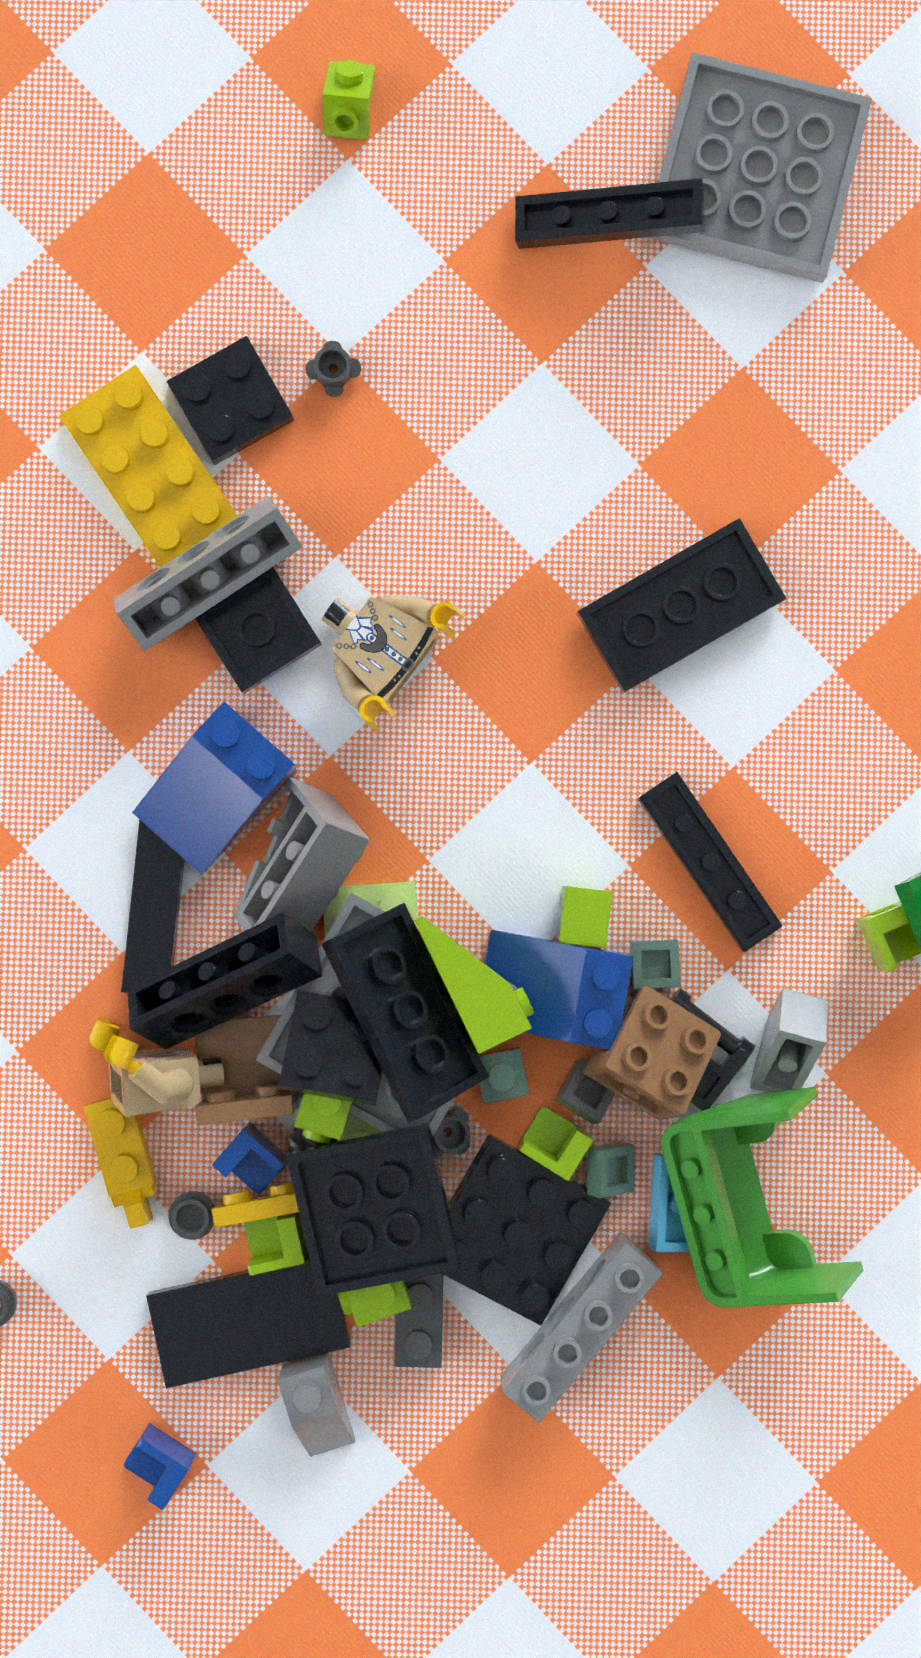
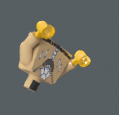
[322,595,465,732]
[89,1018,224,1117]

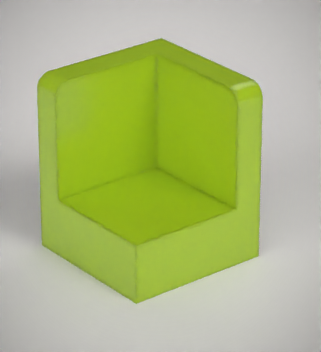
[559,886,613,948]
[856,901,921,972]
[518,1106,594,1181]
[244,1212,309,1275]

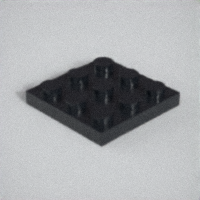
[286,1123,462,1297]
[441,1134,611,1326]

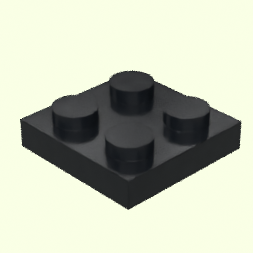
[166,336,294,466]
[195,567,322,694]
[279,990,382,1106]

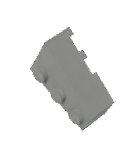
[234,776,370,933]

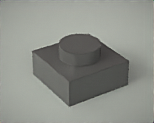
[555,1058,615,1125]

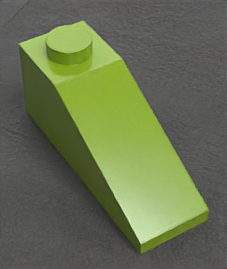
[414,916,534,1054]

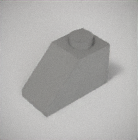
[750,988,828,1092]
[277,1352,356,1457]

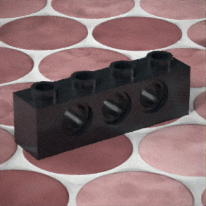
[127,912,322,1050]

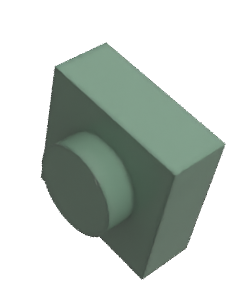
[630,939,681,989]
[479,1047,530,1104]
[587,1142,635,1198]

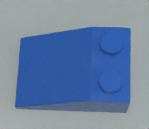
[132,701,297,875]
[485,929,634,1050]

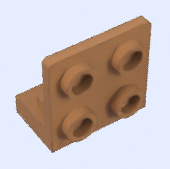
[582,985,721,1120]
[195,1014,298,1126]

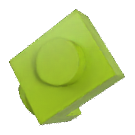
[322,60,375,140]
[294,1093,352,1143]
[338,1281,412,1327]

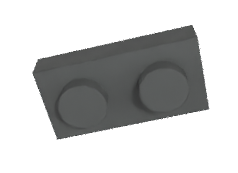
[394,1273,444,1368]

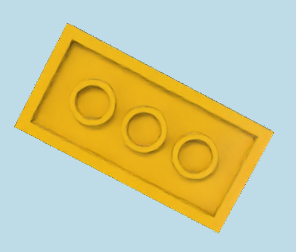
[58,364,237,567]

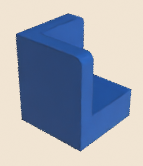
[212,1122,288,1194]
[124,1423,196,1510]

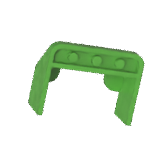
[661,1087,864,1307]

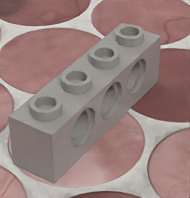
[113,496,303,652]
[501,1231,662,1423]

